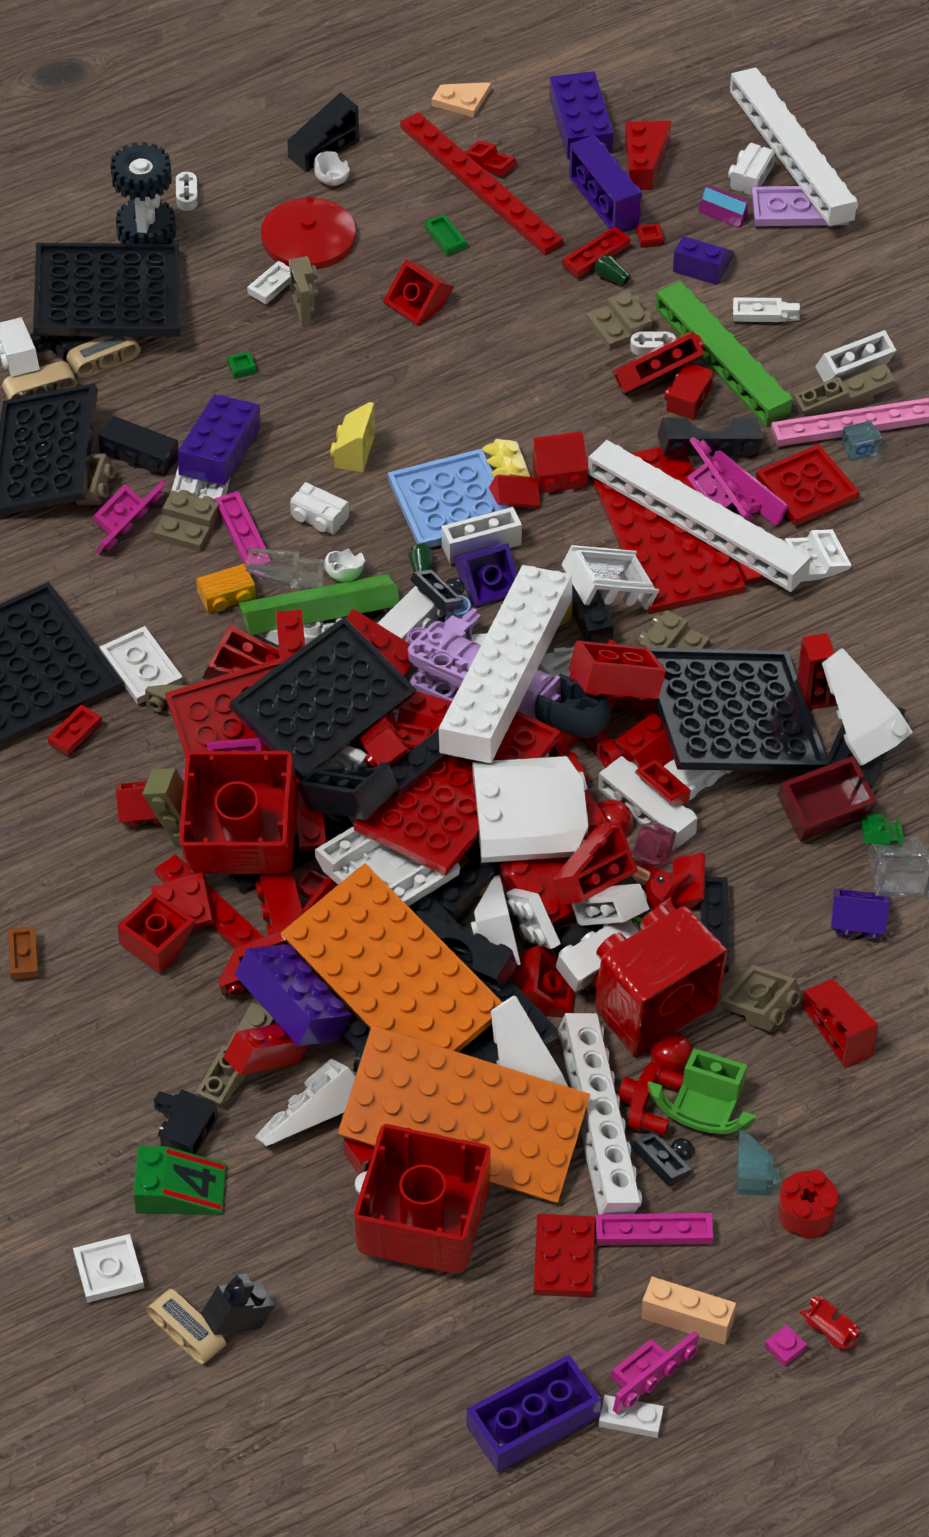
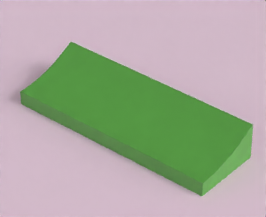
[239,574,399,635]

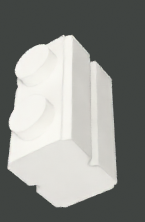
[728,143,775,195]
[290,482,349,535]

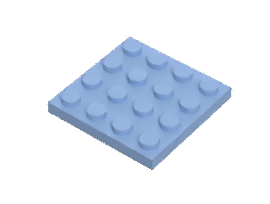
[387,449,510,547]

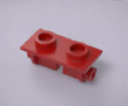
[799,1295,862,1349]

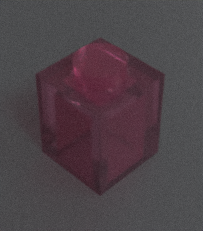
[633,821,677,866]

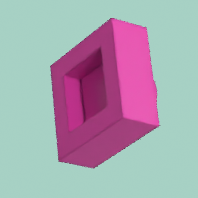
[764,1325,807,1367]

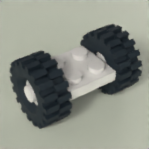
[110,142,176,244]

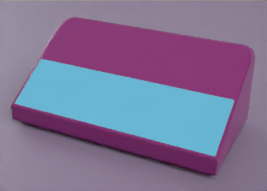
[699,184,749,228]

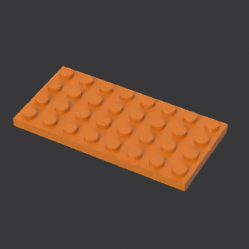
[281,863,503,1052]
[337,1025,590,1204]

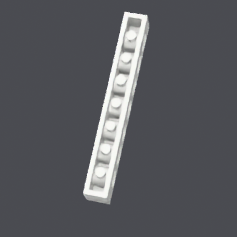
[558,1013,642,1214]

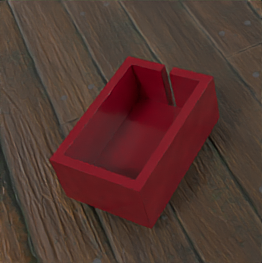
[777,756,877,841]

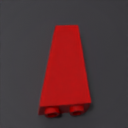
[612,332,705,393]

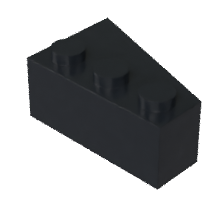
[287,92,359,172]
[297,762,399,820]

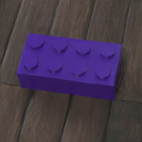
[549,71,613,159]
[569,135,642,233]
[178,394,260,486]
[235,944,352,1046]
[466,1354,601,1473]

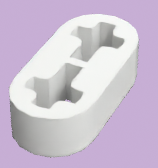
[176,172,198,211]
[630,331,676,356]

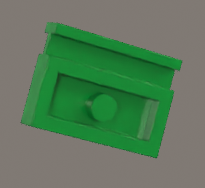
[861,814,903,845]

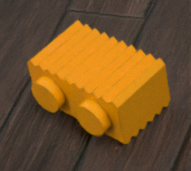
[196,563,256,614]

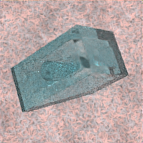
[737,1130,779,1196]

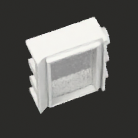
[562,545,659,610]

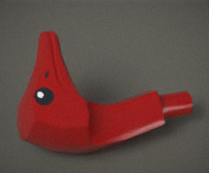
[645,870,692,912]

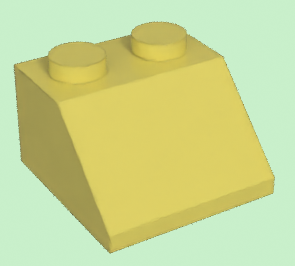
[330,402,375,472]

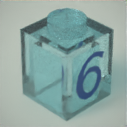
[841,421,882,461]

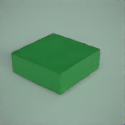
[227,351,257,379]

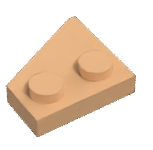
[432,82,491,118]

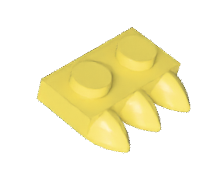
[482,439,530,477]

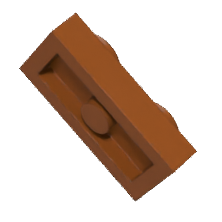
[8,926,39,980]

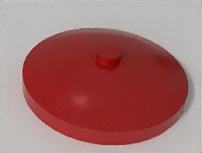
[261,197,356,270]

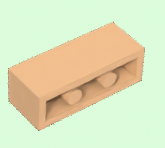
[641,1277,736,1345]

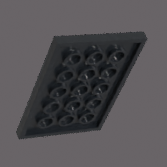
[0,383,98,516]
[228,617,417,780]

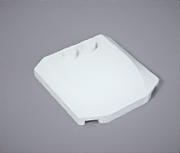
[472,756,588,863]
[315,826,460,906]

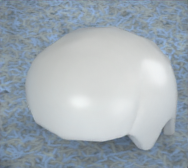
[314,151,350,186]
[324,549,365,583]

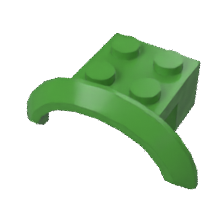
[648,1048,757,1134]

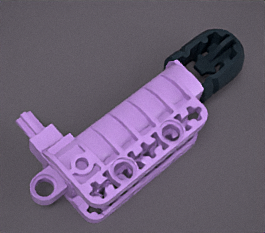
[407,608,611,738]

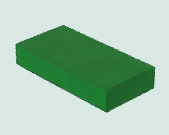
[424,214,468,256]

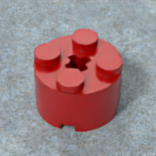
[778,1169,838,1239]

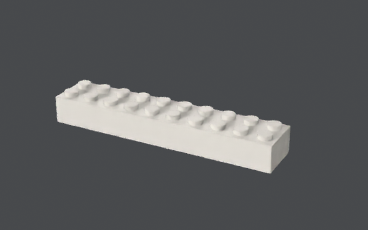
[439,565,572,763]

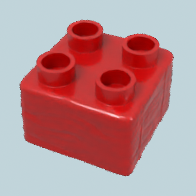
[179,750,298,874]
[592,905,728,1057]
[354,1124,491,1274]

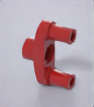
[618,1062,684,1136]

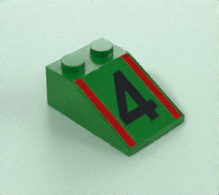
[134,1146,226,1215]

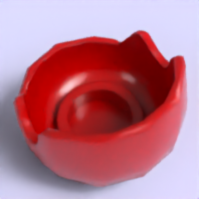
[598,799,634,837]
[650,1032,692,1074]

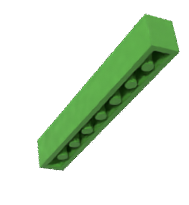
[655,281,793,427]

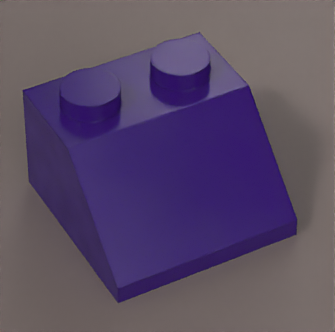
[673,236,735,285]
[454,542,517,607]
[831,888,889,938]

